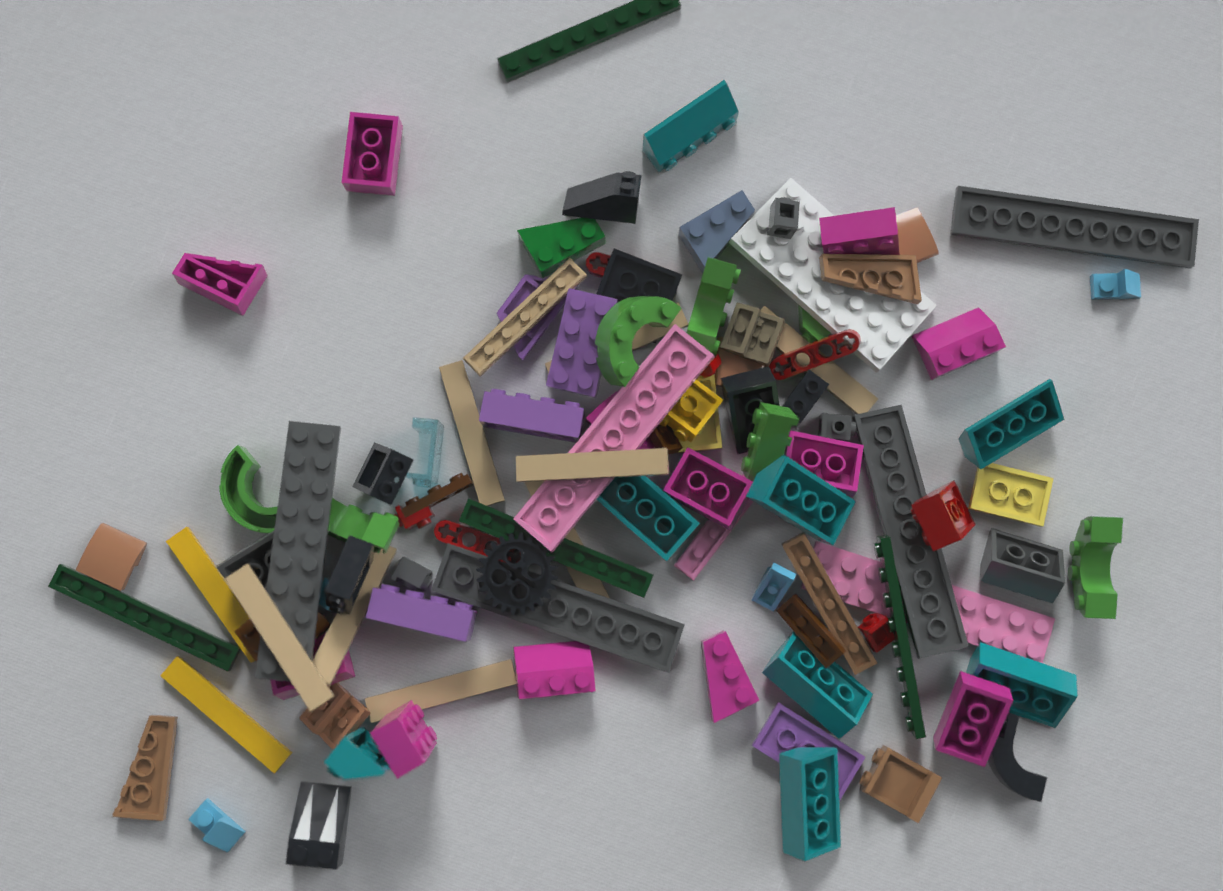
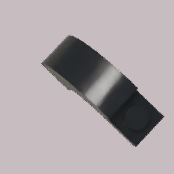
[988,713,1047,802]

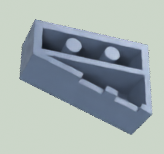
[678,190,755,274]

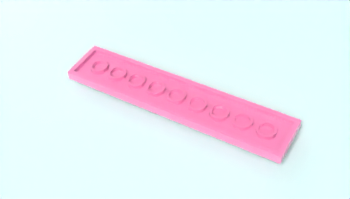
[513,324,715,552]
[801,541,1055,663]

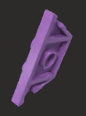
[497,274,578,361]

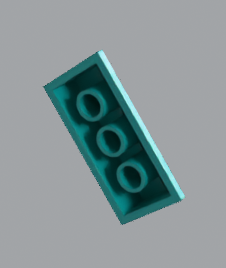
[642,80,739,173]
[958,379,1065,469]
[746,455,856,546]
[596,476,700,561]
[762,631,873,739]
[966,642,1078,728]
[323,727,391,780]
[779,747,841,862]

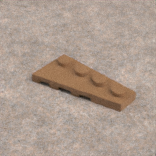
[819,254,922,304]
[112,715,178,821]

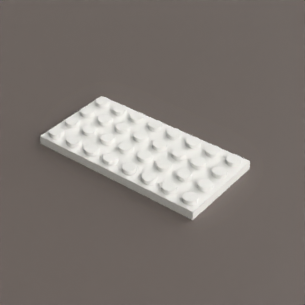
[729,178,937,373]

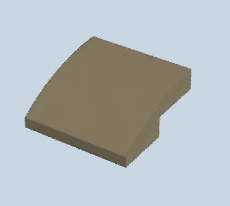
[720,302,785,366]

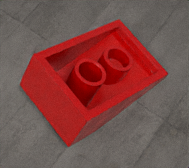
[911,480,976,551]

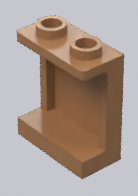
[859,745,942,823]

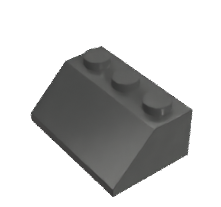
[980,528,1066,604]
[216,531,274,591]

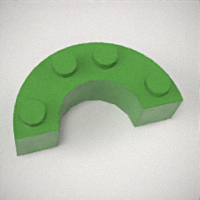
[686,257,741,355]
[595,296,682,387]
[219,445,278,534]
[328,498,399,554]
[1068,516,1123,619]

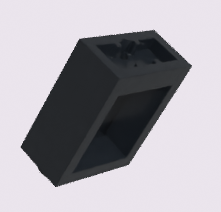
[352,442,414,506]
[325,535,374,615]

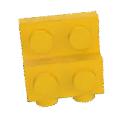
[659,380,723,442]

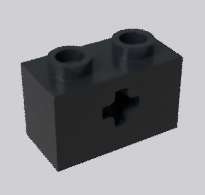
[782,370,829,427]

